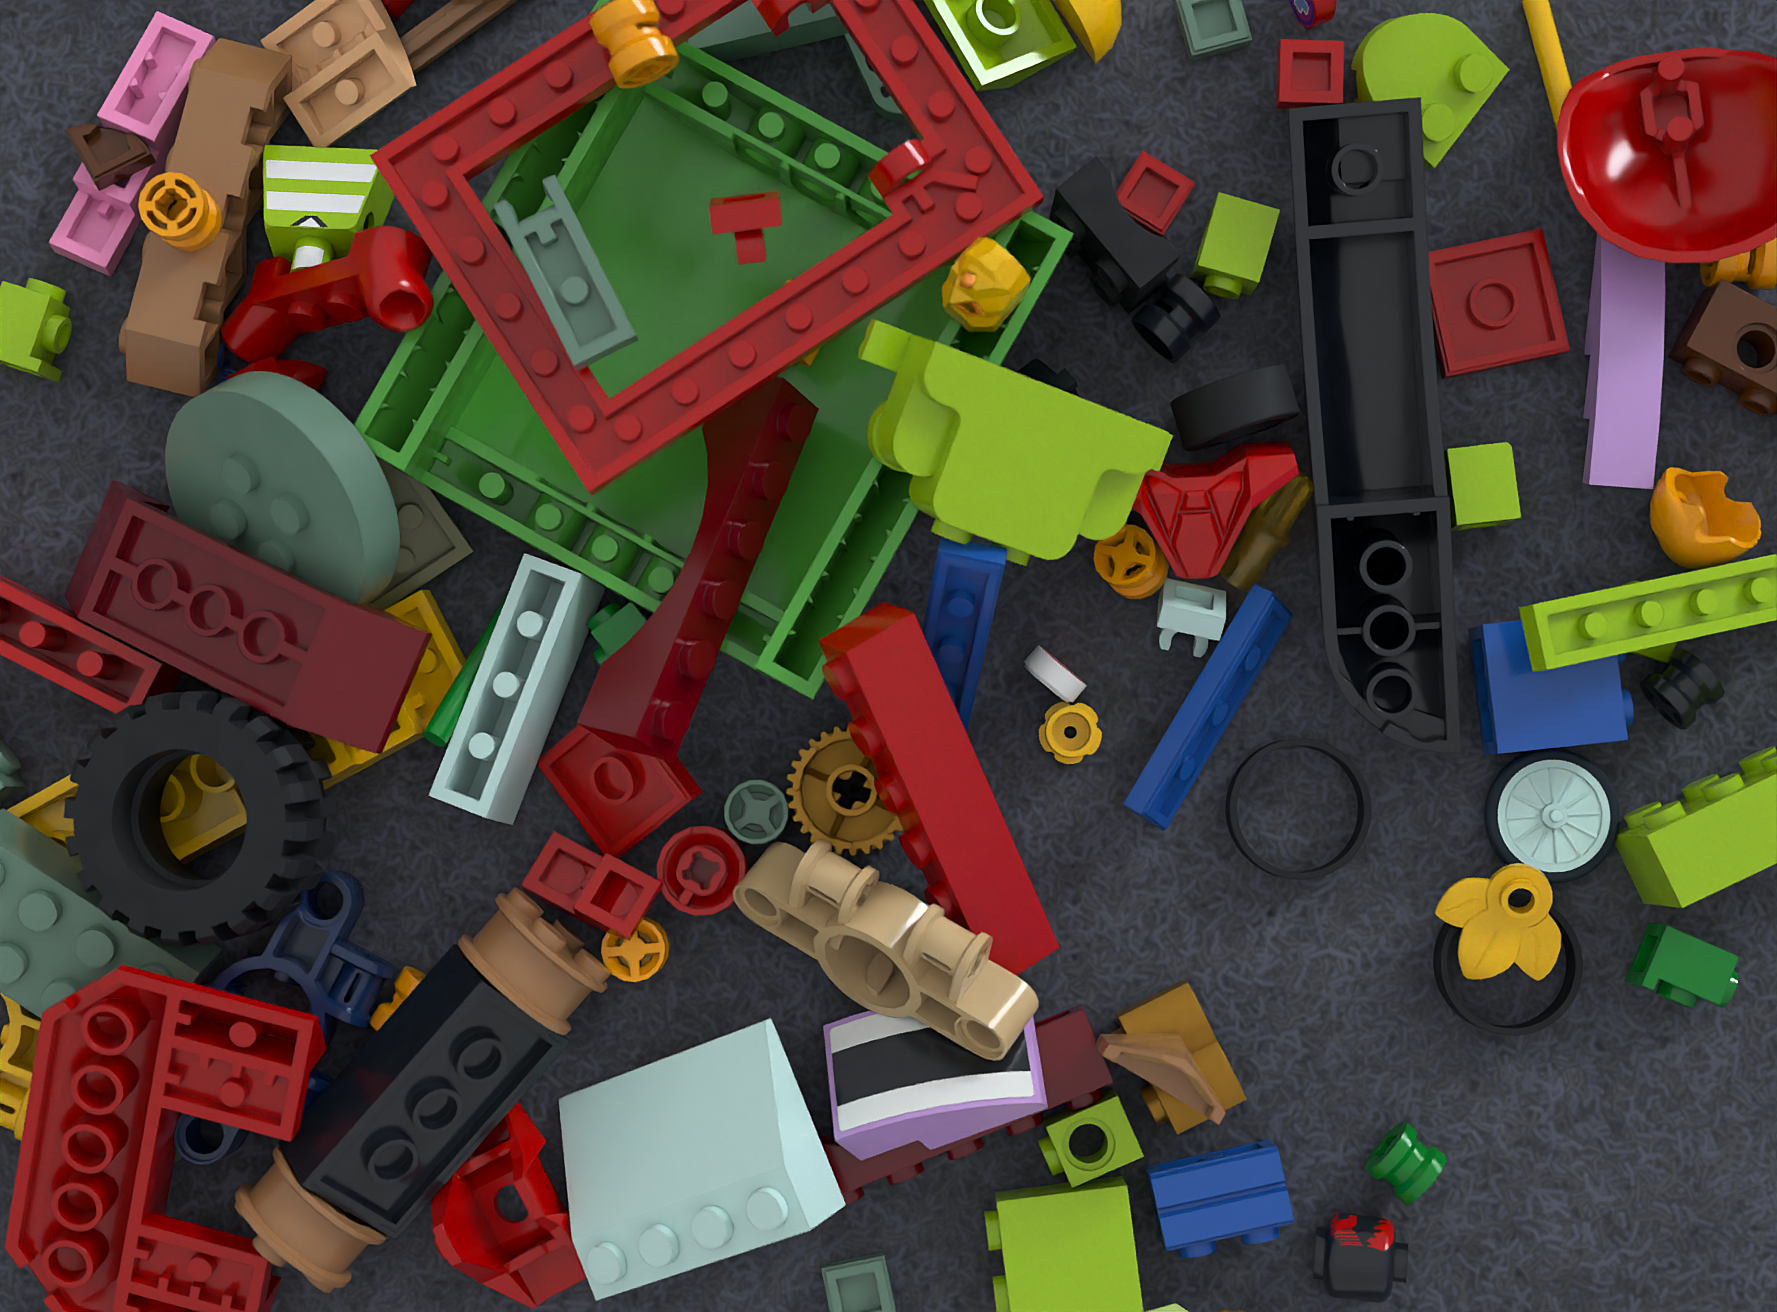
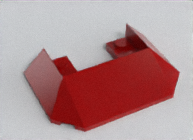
[4,965,327,1312]

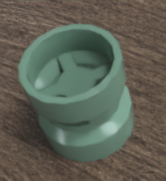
[724,780,791,844]

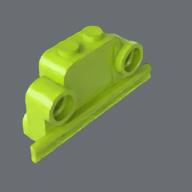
[858,319,1173,566]

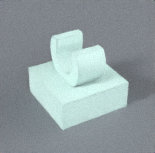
[1157,578,1226,658]

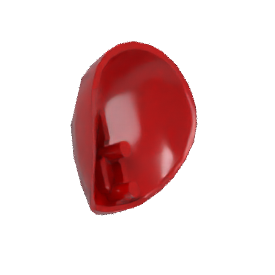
[1557,48,1777,263]

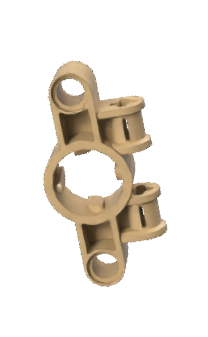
[733,838,1039,1061]

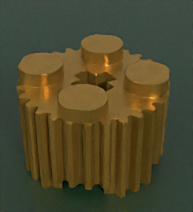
[787,727,903,856]

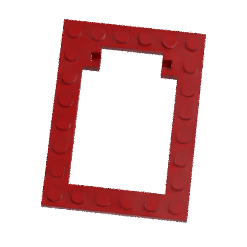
[370,0,1044,496]

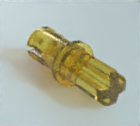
[1220,473,1313,591]

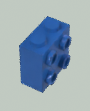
[1468,620,1634,755]

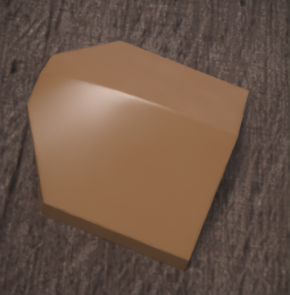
[1094,1033,1226,1125]

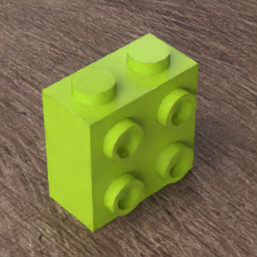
[984,1176,1144,1312]

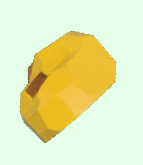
[941,237,1031,332]

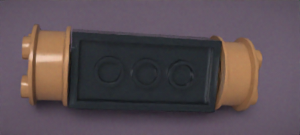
[234,887,611,1293]

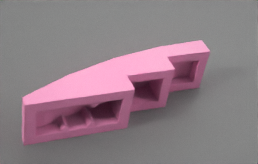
[49,11,216,277]

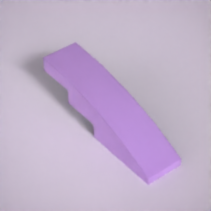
[1583,233,1665,489]

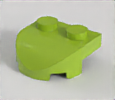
[1351,13,1510,168]

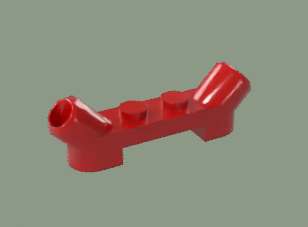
[220,226,434,364]

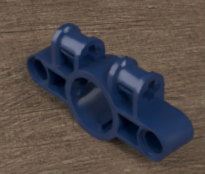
[174,870,398,1165]

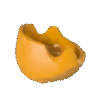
[1649,467,1762,570]

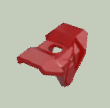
[1132,441,1299,579]
[431,1102,587,1309]

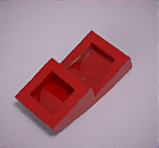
[521,831,663,941]

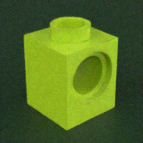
[1191,192,1280,299]
[1037,1089,1144,1188]

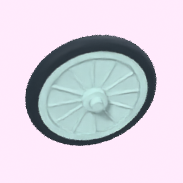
[1484,748,1620,884]

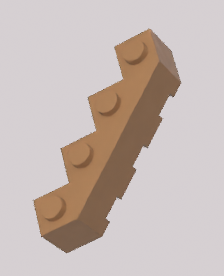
[119,38,292,397]

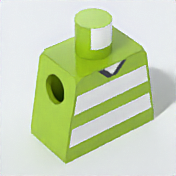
[263,145,394,273]

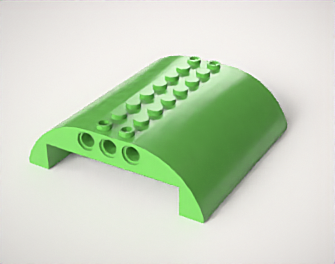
[354,0,1074,700]

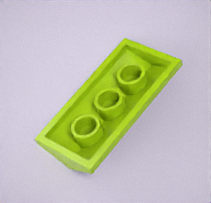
[924,0,1077,91]

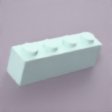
[428,553,605,825]

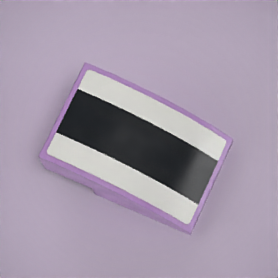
[823,1010,1048,1160]

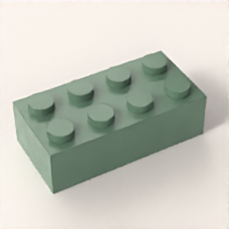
[0,808,222,1018]

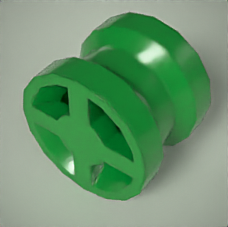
[1364,1121,1447,1205]

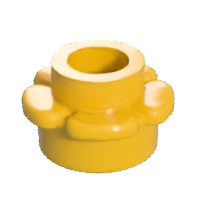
[1039,702,1102,764]

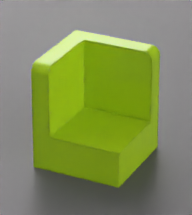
[1444,442,1521,531]

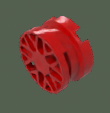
[656,826,749,916]

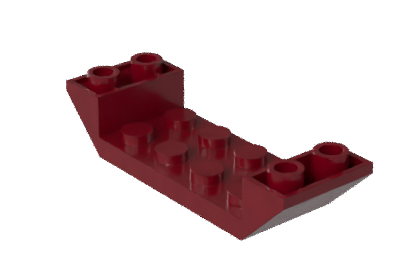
[64,480,432,754]

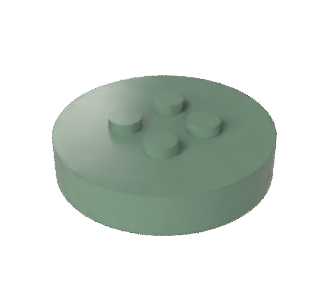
[165,371,400,606]

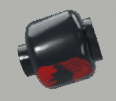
[1313,1213,1409,1303]

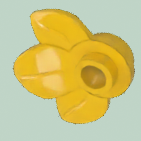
[1435,863,1561,981]

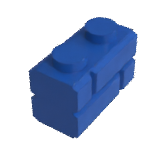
[1144,1139,1294,1258]

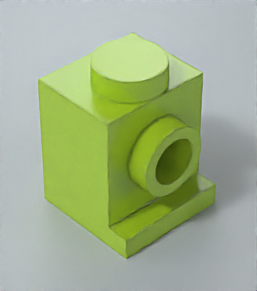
[0,278,72,383]

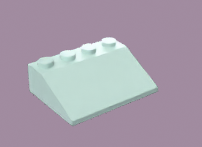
[559,1018,846,1301]

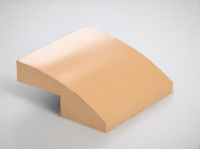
[260,0,417,148]

